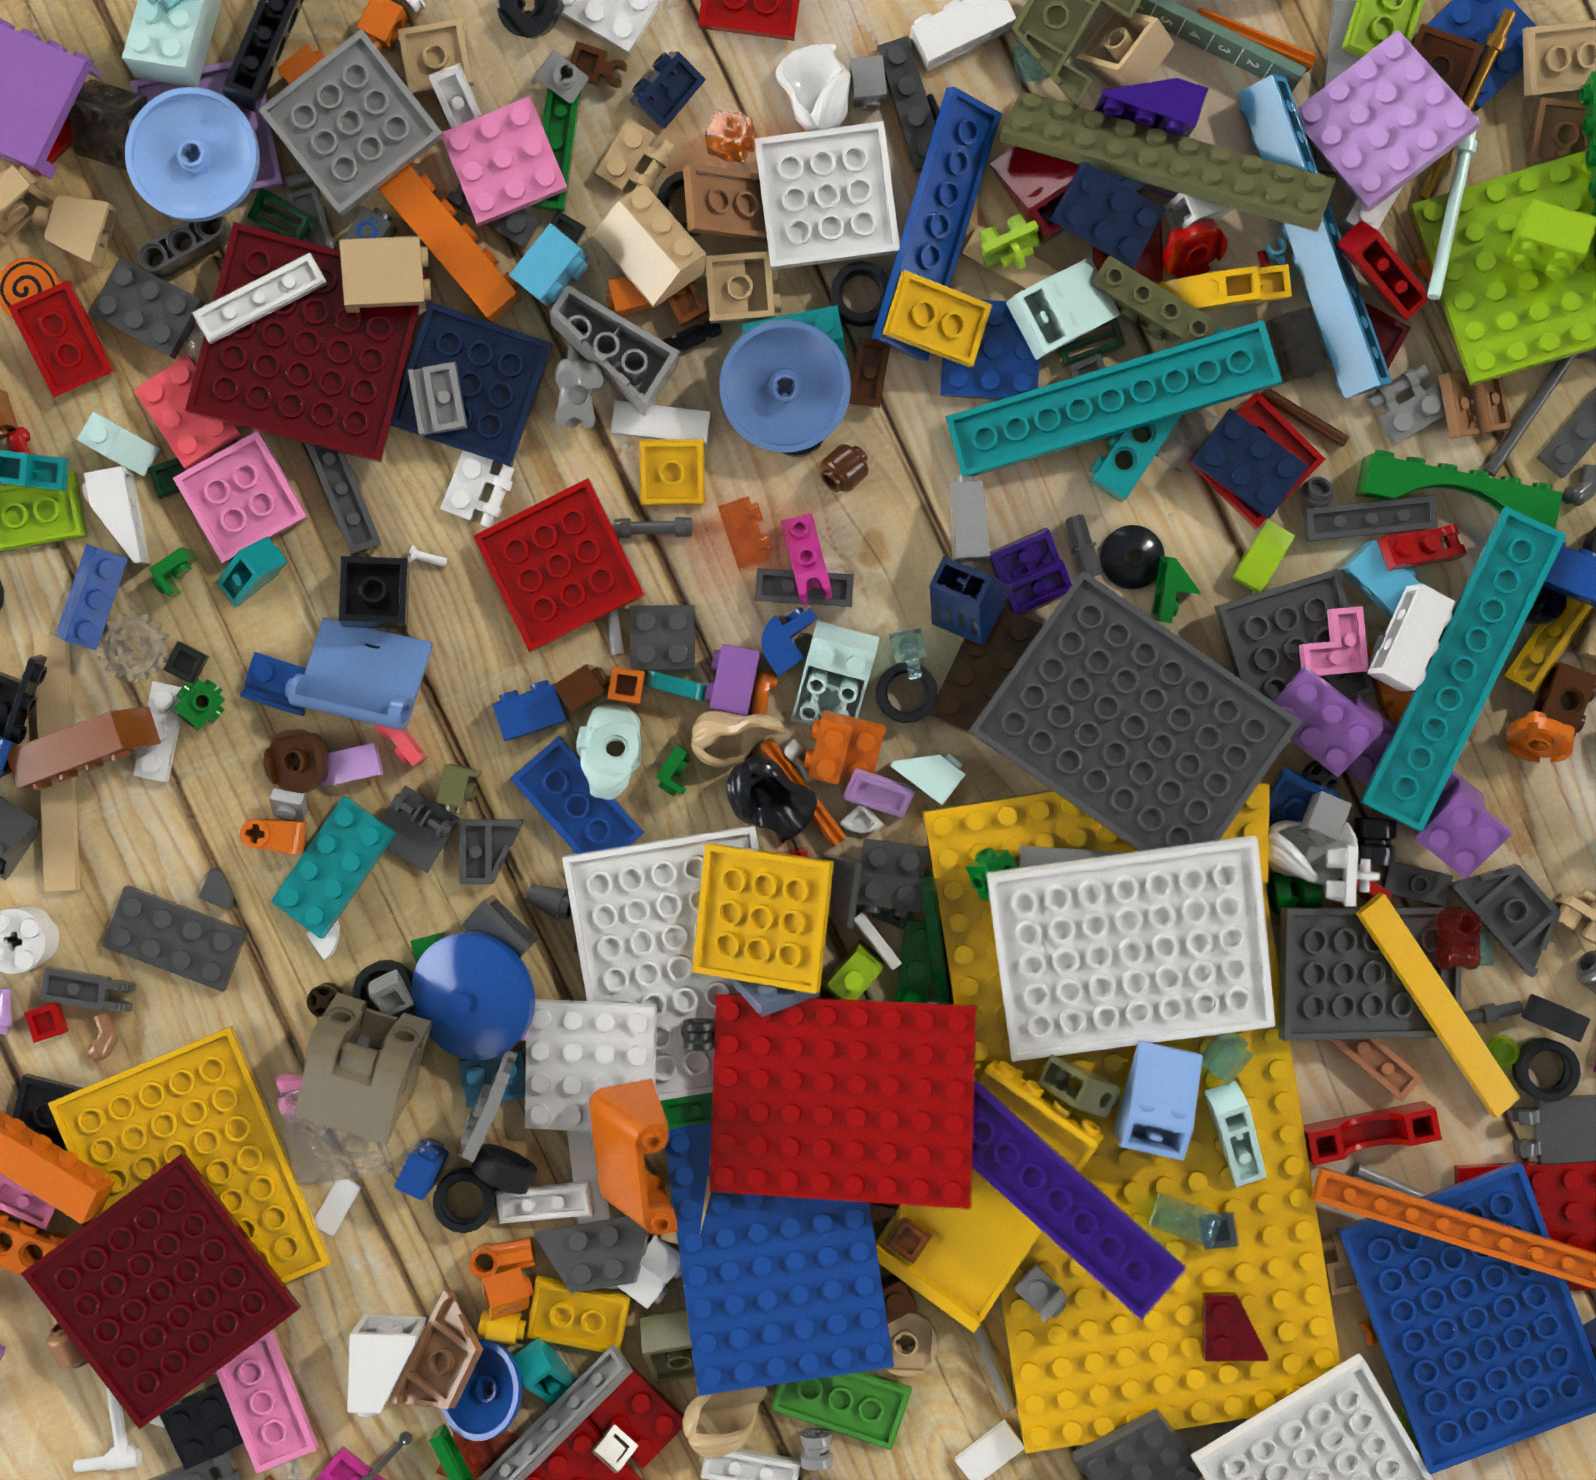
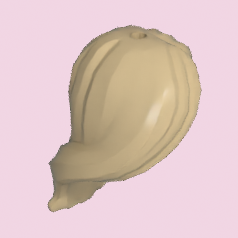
[691,710,786,767]
[682,1386,771,1458]

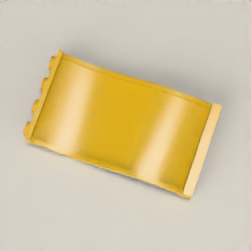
[876,1060,1105,1333]

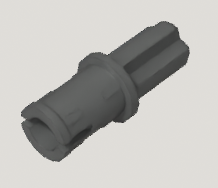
[1066,514,1103,577]

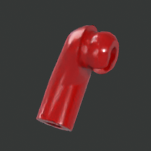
[7,427,34,454]

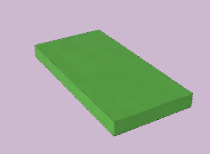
[770,1371,912,1450]

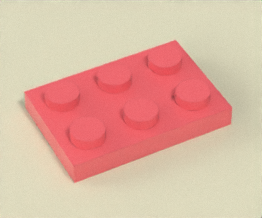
[134,354,242,470]

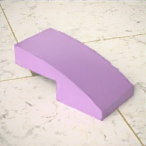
[321,743,383,787]

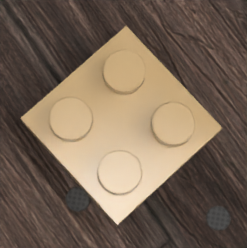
[397,18,475,97]

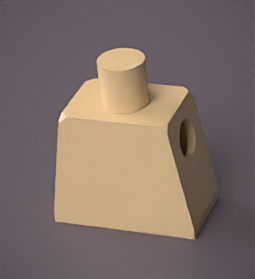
[32,195,119,269]

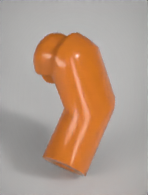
[750,670,778,715]

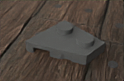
[459,819,523,884]

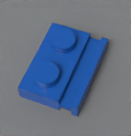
[240,652,306,716]

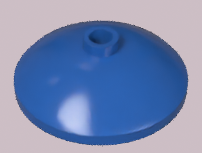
[441,1339,522,1441]

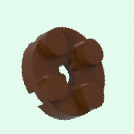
[263,729,328,793]

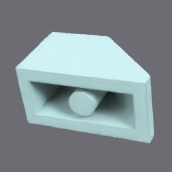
[77,412,161,477]
[889,754,966,805]

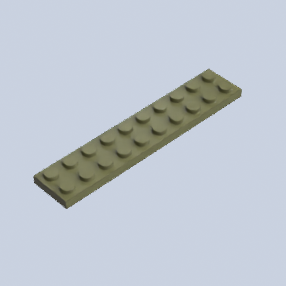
[1000,91,1336,232]

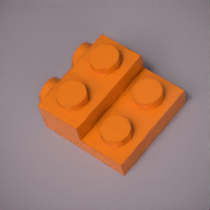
[803,710,886,785]

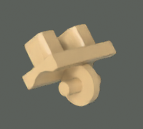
[1556,889,1596,944]

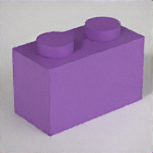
[705,644,761,715]

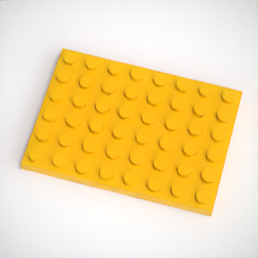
[48,1026,332,1284]

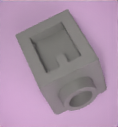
[1013,1263,1067,1322]

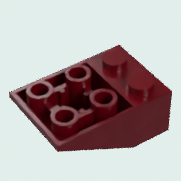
[989,146,1078,245]

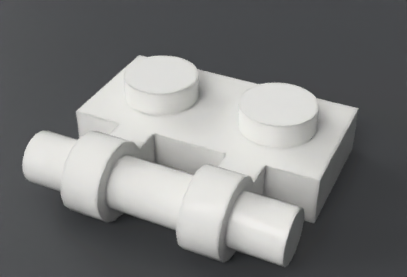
[440,451,515,528]

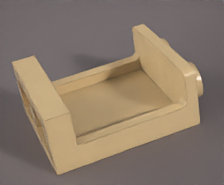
[339,236,431,313]

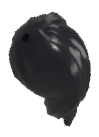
[726,756,817,843]

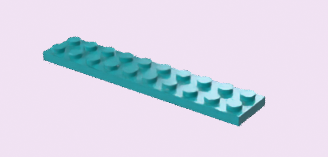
[945,320,1282,477]
[1359,507,1567,832]

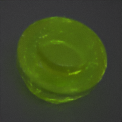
[1487,1035,1519,1068]

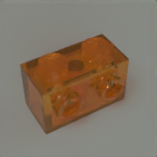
[718,496,773,571]

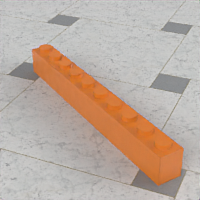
[277,44,521,323]

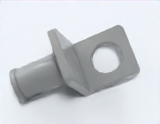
[531,50,589,104]

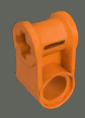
[240,818,307,855]

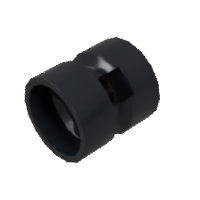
[1353,817,1397,866]

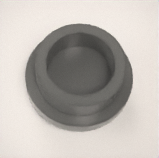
[1300,476,1333,507]

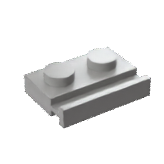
[408,362,468,436]

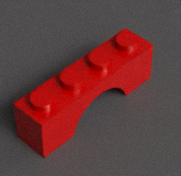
[1303,1101,1442,1165]

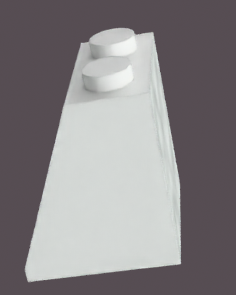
[347,1314,428,1417]

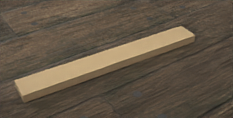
[33,634,80,892]

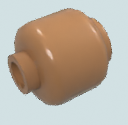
[46,1323,88,1368]

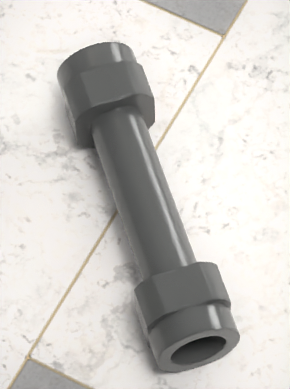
[614,517,692,539]

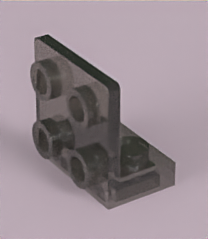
[70,79,147,170]

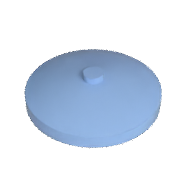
[125,87,260,222]

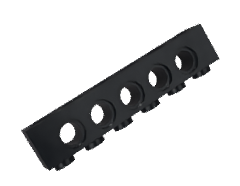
[223,0,304,113]

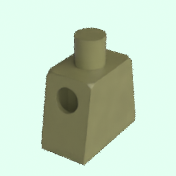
[1037,1054,1120,1118]

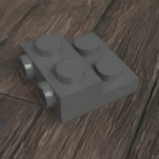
[857,838,928,918]

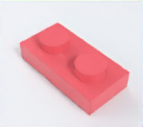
[374,724,428,766]

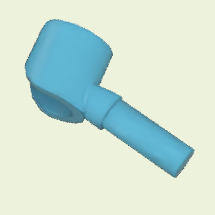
[1265,237,1295,282]

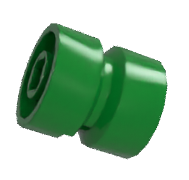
[1267,872,1323,915]

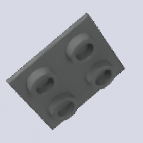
[383,785,460,873]

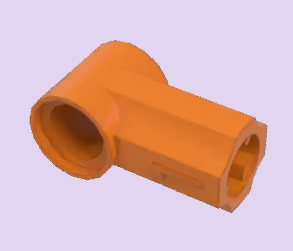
[469,1237,536,1279]

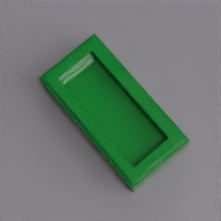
[429,1424,474,1480]

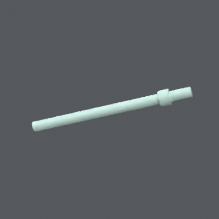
[1427,116,1479,300]

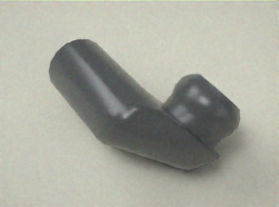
[1563,465,1596,506]

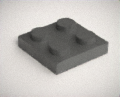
[630,605,695,670]

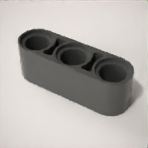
[138,216,232,278]

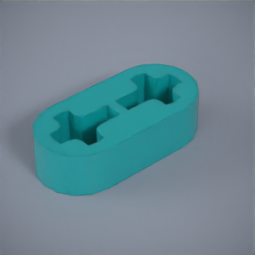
[644,670,707,701]

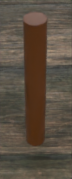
[1261,389,1349,447]

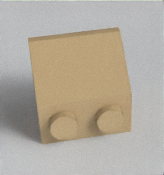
[1075,10,1175,88]

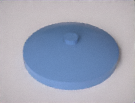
[719,319,851,453]

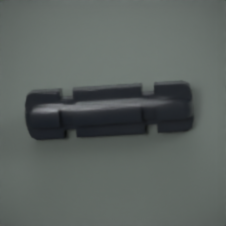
[661,319,722,351]

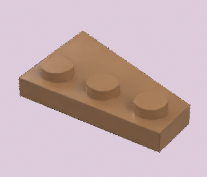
[1525,97,1589,165]

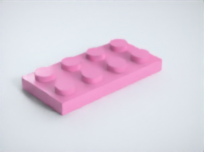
[216,1329,319,1474]

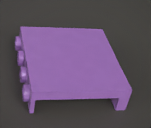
[0,18,103,179]

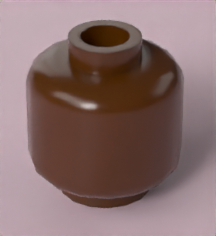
[821,444,869,492]

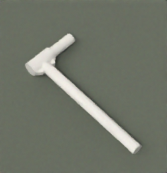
[73,1386,142,1473]

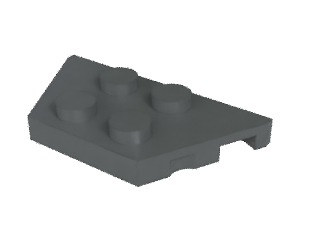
[1448,864,1561,978]
[534,1216,649,1293]

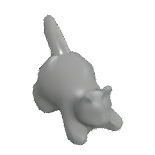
[555,343,604,429]

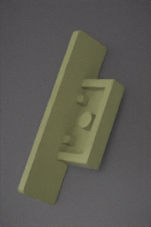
[1092,256,1219,343]

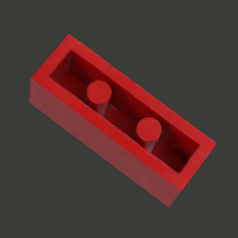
[1336,220,1429,321]

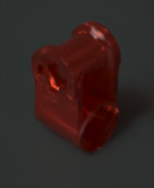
[1436,907,1482,970]

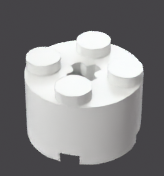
[0,905,59,974]

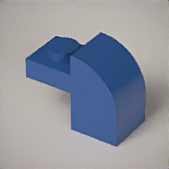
[762,607,817,677]

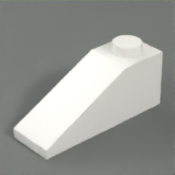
[82,466,151,565]

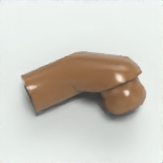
[87,1011,118,1060]

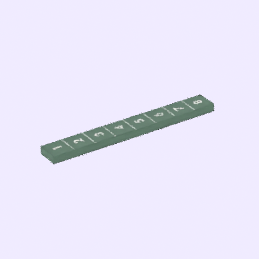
[1136,0,1307,93]

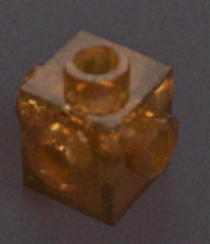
[705,108,758,164]

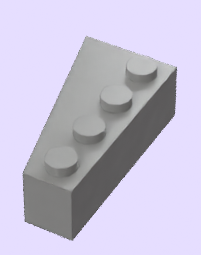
[550,285,680,416]

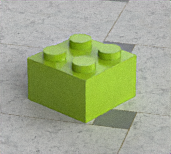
[1504,199,1596,279]

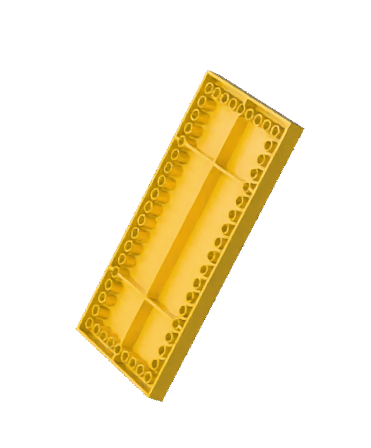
[922,790,1341,1453]

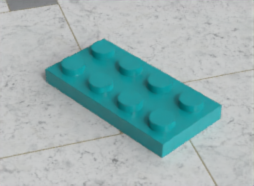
[271,796,397,939]

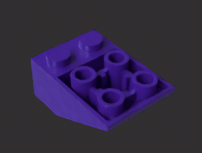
[1094,78,1209,137]

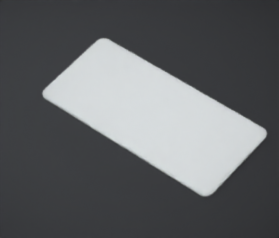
[314,1175,361,1236]

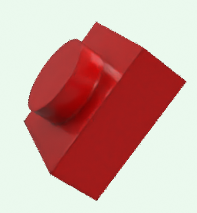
[24,1002,69,1043]

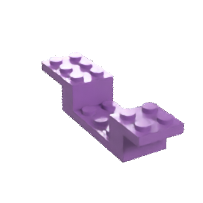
[1273,665,1512,879]

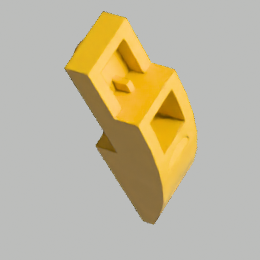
[1157,264,1292,312]

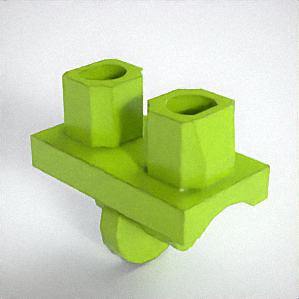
[979,213,1040,271]

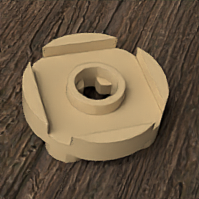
[886,1310,938,1377]

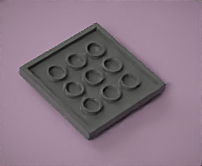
[1214,569,1375,701]

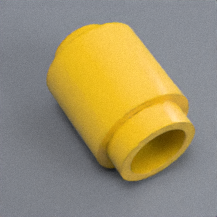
[478,1310,527,1346]

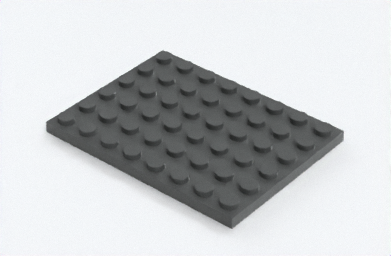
[968,570,1302,852]

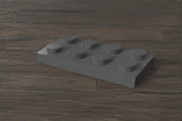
[102,885,248,992]

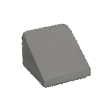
[368,969,414,1016]

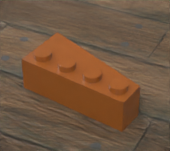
[7,707,161,791]

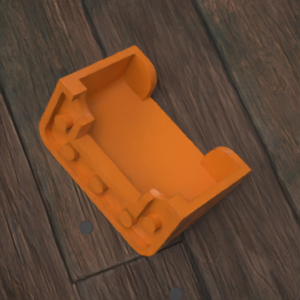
[589,1078,678,1235]

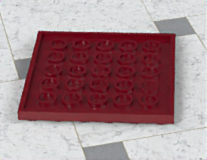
[185,222,428,463]
[21,1152,301,1430]

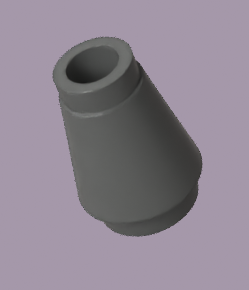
[525,884,572,920]

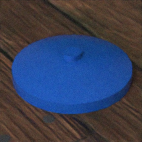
[411,931,535,1060]

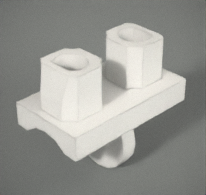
[1324,844,1380,906]

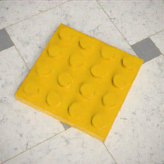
[692,842,834,994]

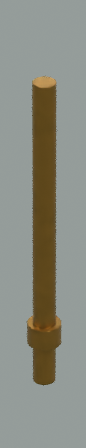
[1418,9,1516,200]

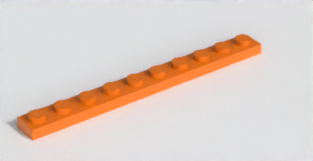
[1311,1166,1596,1289]

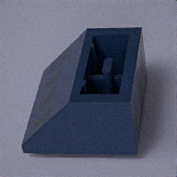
[929,556,1012,647]

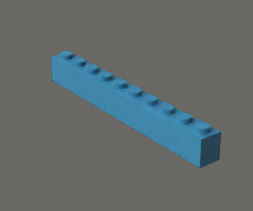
[1238,74,1392,399]

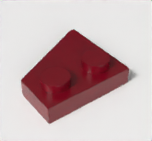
[1202,1292,1268,1362]

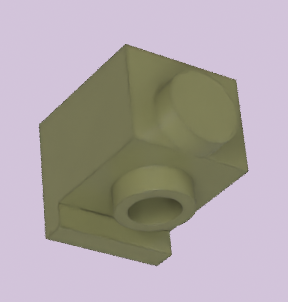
[436,764,481,813]

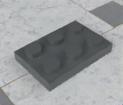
[90,257,205,359]

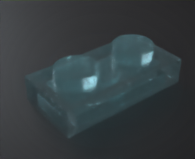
[1149,1192,1223,1248]

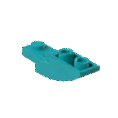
[0,450,70,491]

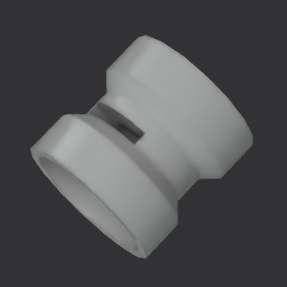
[800,1427,833,1471]

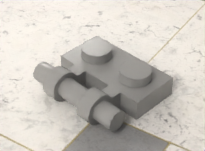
[1367,365,1445,446]

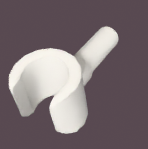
[783,738,813,783]

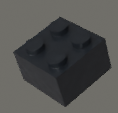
[338,556,410,629]

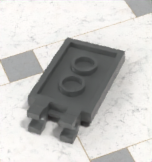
[1511,1094,1596,1164]

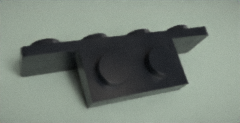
[0,655,47,777]

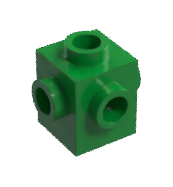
[171,679,225,731]
[965,847,1017,901]

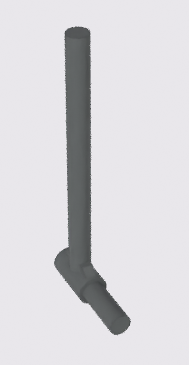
[1483,349,1596,477]

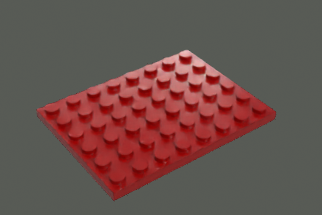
[709,993,977,1209]

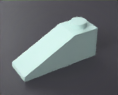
[1204,1081,1267,1188]

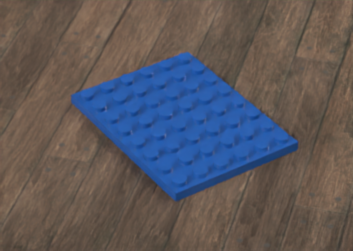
[665,1122,894,1396]
[1336,1161,1596,1475]

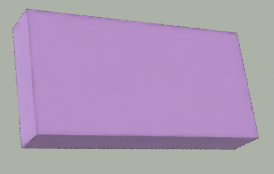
[843,768,916,818]

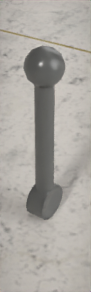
[360,1431,413,1480]

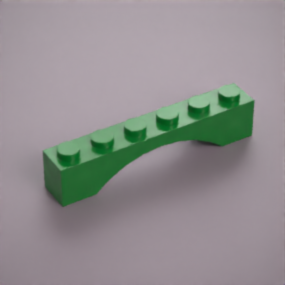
[1355,450,1563,529]

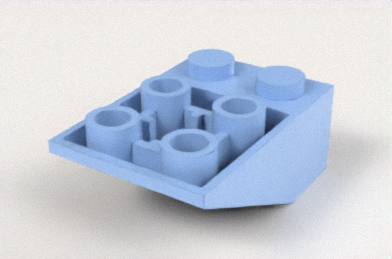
[1112,1040,1203,1161]

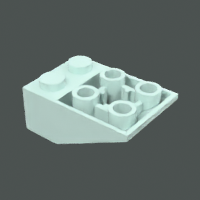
[1006,257,1120,360]
[791,620,879,726]

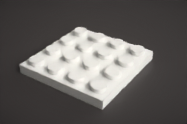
[754,121,900,270]
[525,999,657,1132]

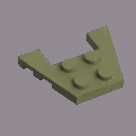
[1011,0,1142,107]

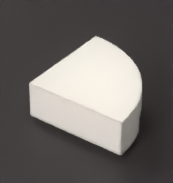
[839,805,884,833]
[306,920,340,960]

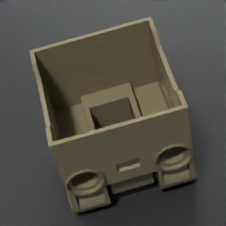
[294,993,432,1145]

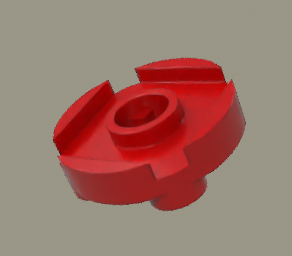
[1162,219,1228,279]

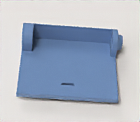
[285,618,434,730]

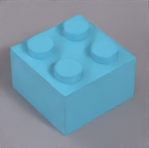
[509,223,589,308]

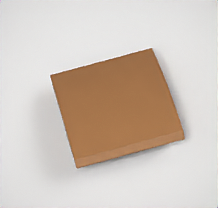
[1438,371,1512,439]

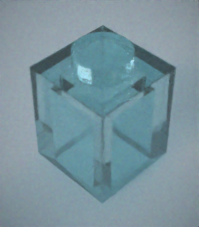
[1201,1032,1253,1086]

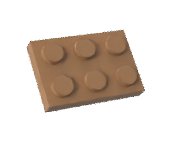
[683,163,767,242]

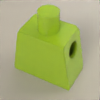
[821,939,884,1000]

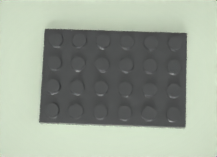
[1279,907,1463,1041]

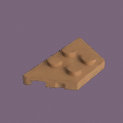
[389,1290,484,1409]

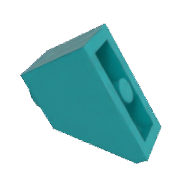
[215,536,288,608]
[513,1338,577,1405]

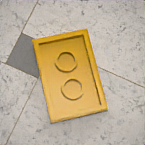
[882,270,992,367]
[525,1275,631,1353]

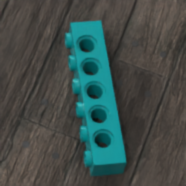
[1089,326,1225,503]

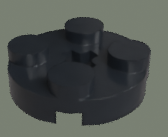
[497,0,564,39]

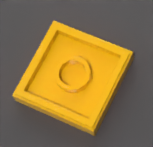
[639,439,705,505]

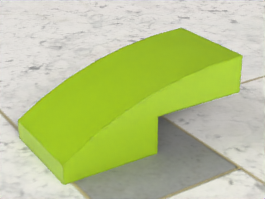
[1232,519,1295,593]

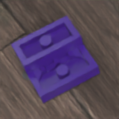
[989,528,1072,614]

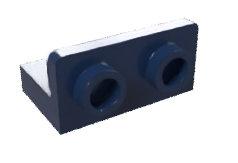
[629,51,706,129]

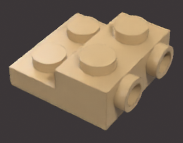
[0,165,54,244]
[705,251,781,324]

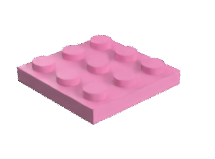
[442,96,568,227]
[173,431,309,564]

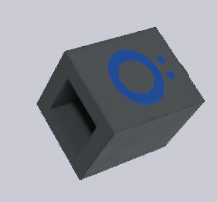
[344,206,397,239]

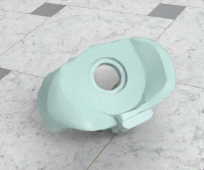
[576,702,642,800]

